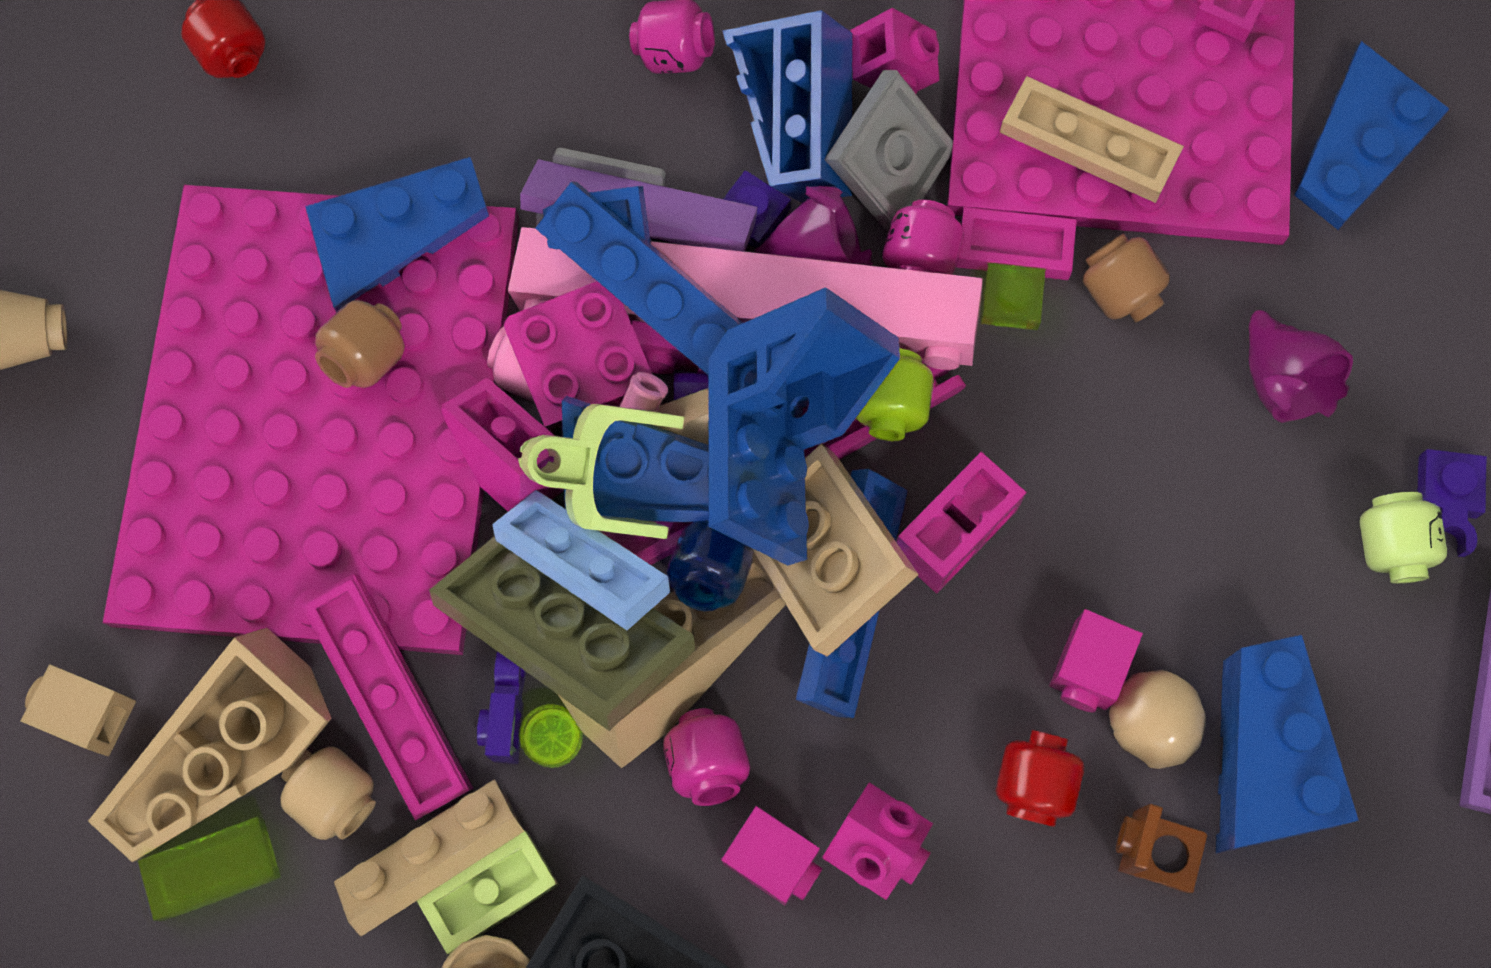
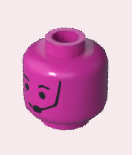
[629,0,715,74]
[882,200,964,275]
[663,708,750,806]

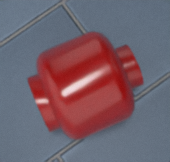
[181,0,266,78]
[995,730,1085,827]

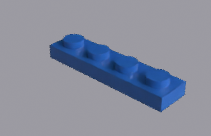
[535,182,743,375]
[796,469,908,718]

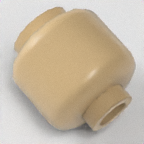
[281,747,376,840]

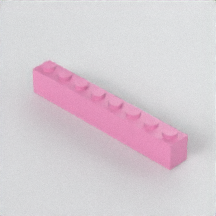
[508,227,983,370]

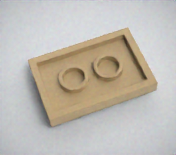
[752,443,919,657]

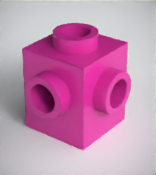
[850,8,939,94]
[822,782,933,900]

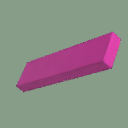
[300,574,473,821]

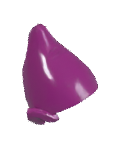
[753,186,873,266]
[1248,310,1353,423]

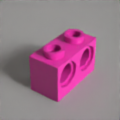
[897,452,1027,594]

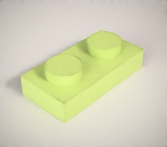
[417,830,559,954]

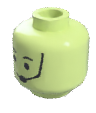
[1360,492,1447,583]

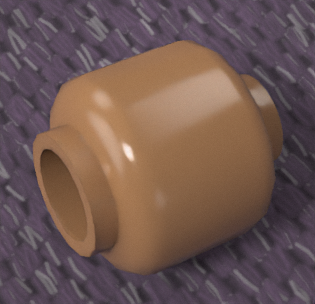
[1082,233,1170,323]
[315,300,405,388]

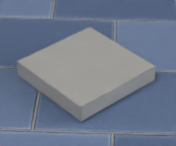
[824,70,953,232]

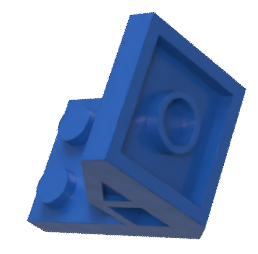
[708,287,900,566]

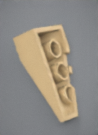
[558,553,786,768]
[88,628,332,862]

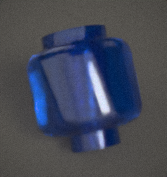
[666,520,754,611]

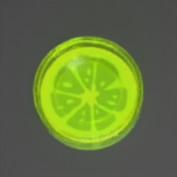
[519,704,583,768]

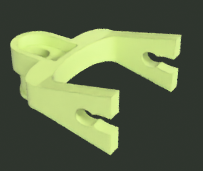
[518,404,684,539]

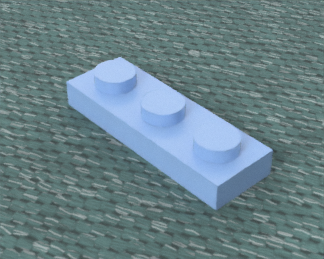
[492,490,670,630]

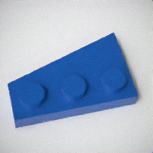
[1294,41,1449,230]
[305,157,489,312]
[562,396,709,523]

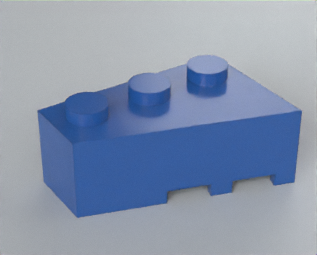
[723,10,852,203]
[1216,635,1359,854]

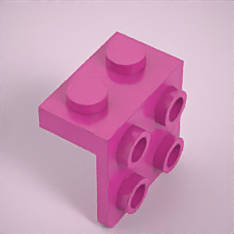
[504,281,653,437]

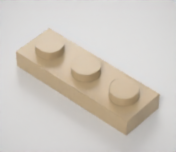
[1000,76,1184,203]
[334,779,524,936]

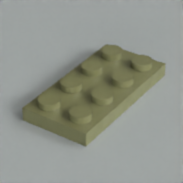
[429,536,695,731]

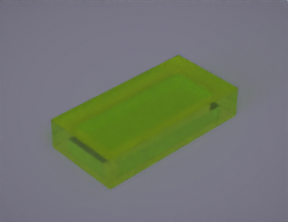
[138,817,281,922]

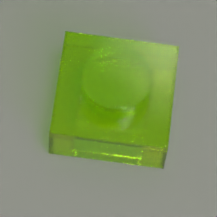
[981,263,1045,330]

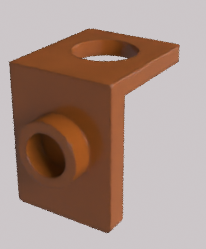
[1116,804,1207,893]

